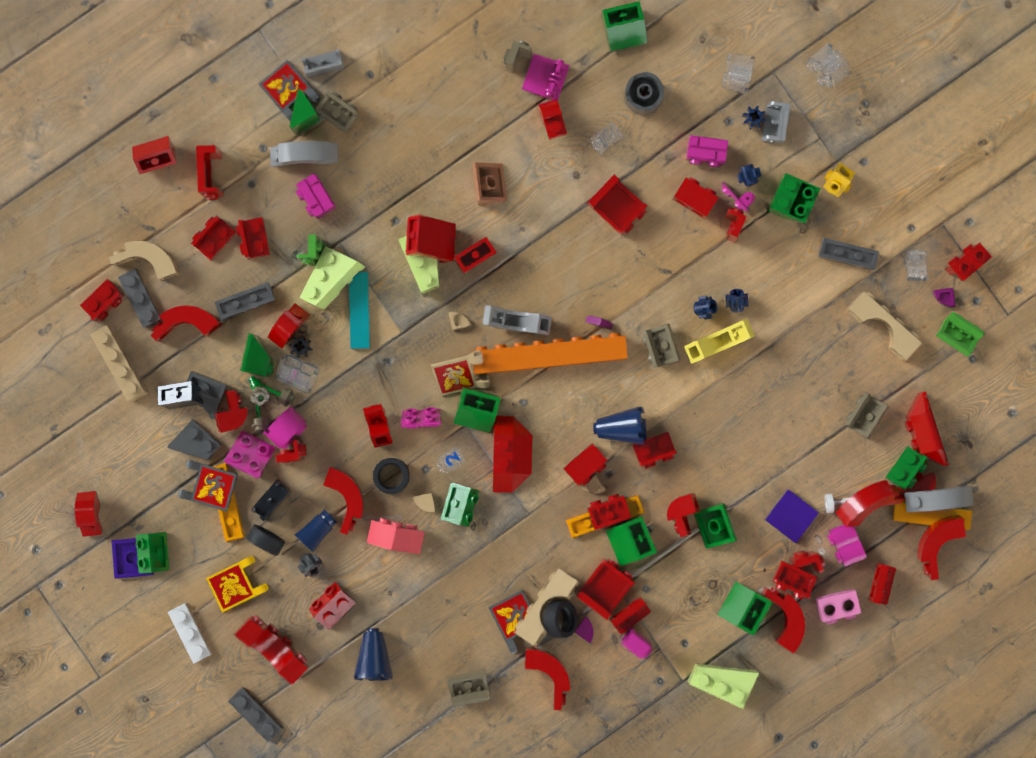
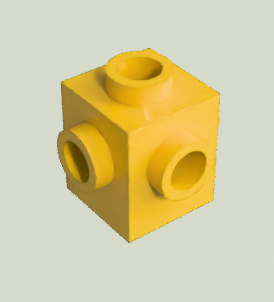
[823,162,855,198]

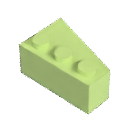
[398,236,440,294]
[300,246,365,310]

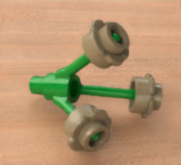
[248,376,295,431]

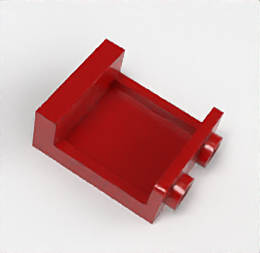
[196,145,224,201]
[587,174,648,235]
[405,214,456,263]
[576,558,635,620]

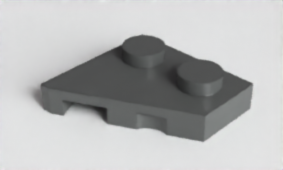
[187,371,228,420]
[167,419,221,459]

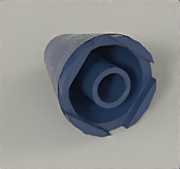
[593,406,647,445]
[354,628,393,681]

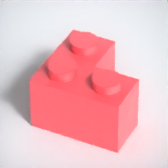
[367,518,425,554]

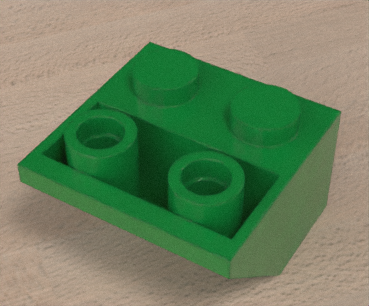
[601,1,647,52]
[767,173,821,224]
[453,386,501,433]
[605,516,657,566]
[717,581,772,636]

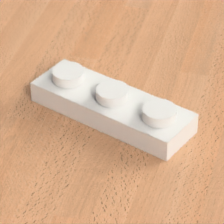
[168,603,212,664]

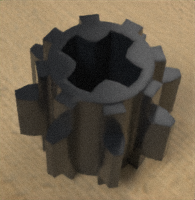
[289,335,313,359]

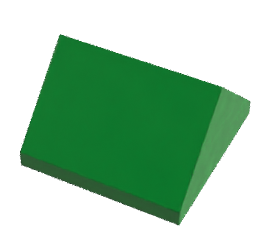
[289,89,321,135]
[694,503,737,549]

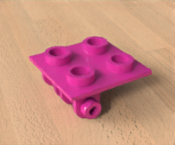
[522,54,570,101]
[721,182,755,212]
[401,407,441,429]
[223,430,276,479]

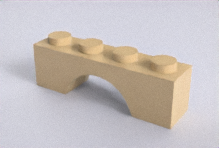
[846,292,922,361]
[90,325,149,402]
[515,569,580,648]

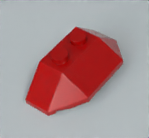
[905,391,949,466]
[493,416,533,493]

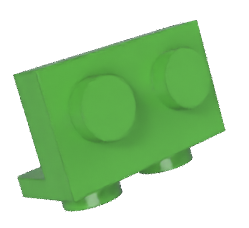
[297,234,326,265]
[936,312,985,357]

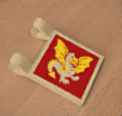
[431,350,490,396]

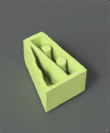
[688,664,759,709]

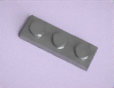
[818,238,879,271]
[118,269,162,328]
[215,282,276,320]
[228,687,283,742]

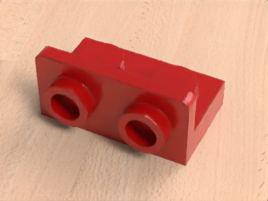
[725,208,747,243]
[191,215,237,261]
[236,217,270,259]
[80,279,124,322]
[632,432,677,469]
[275,440,307,463]
[587,493,632,530]
[868,563,896,605]
[609,597,651,634]

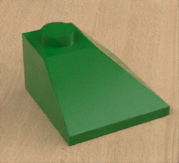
[240,333,275,377]

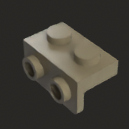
[503,40,532,73]
[315,90,360,134]
[643,323,681,368]
[846,392,889,440]
[447,669,490,707]

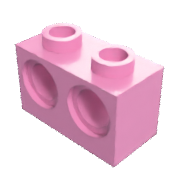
[815,589,861,624]

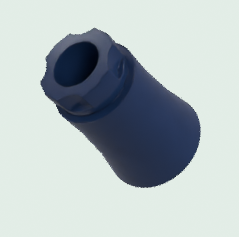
[294,509,337,553]

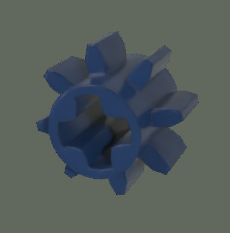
[742,106,766,130]
[737,164,762,187]
[725,289,749,313]
[693,296,717,320]

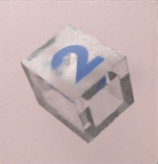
[436,446,467,474]

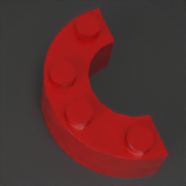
[234,615,308,686]

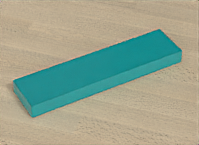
[349,272,370,349]

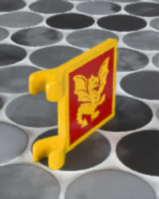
[206,556,269,613]

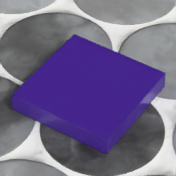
[764,489,819,543]
[111,538,154,579]

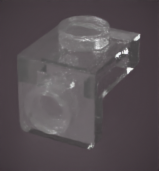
[905,250,928,281]

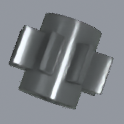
[298,553,323,577]

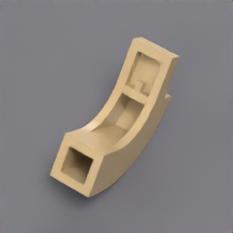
[109,241,180,281]

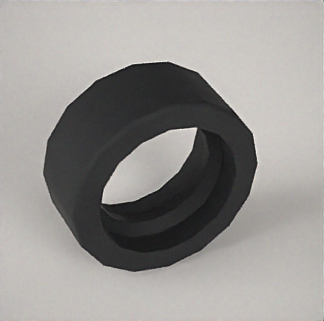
[373,458,410,494]
[246,524,285,556]
[543,601,578,638]

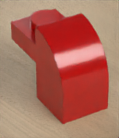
[538,99,567,140]
[267,303,310,349]
[214,389,247,433]
[363,404,393,448]
[75,491,103,537]
[667,493,701,537]

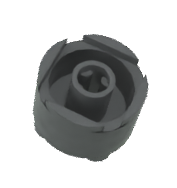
[624,72,664,115]

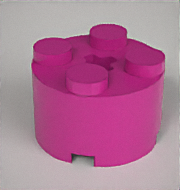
[263,405,307,450]

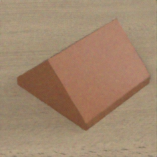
[473,162,507,205]

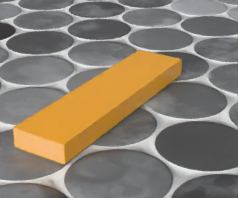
[212,463,245,542]
[566,495,645,538]
[892,503,972,530]

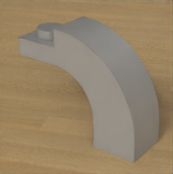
[270,141,338,167]
[483,305,552,336]
[905,485,974,512]

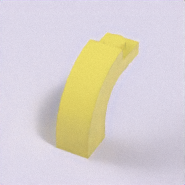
[684,318,755,364]

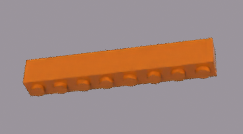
[472,333,628,375]

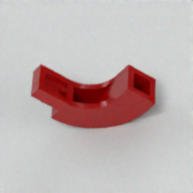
[150,305,222,342]
[323,467,364,535]
[836,480,905,527]
[917,515,966,580]
[761,587,805,654]
[525,647,570,710]

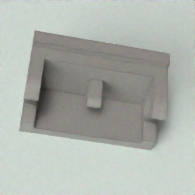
[302,49,344,78]
[761,101,791,144]

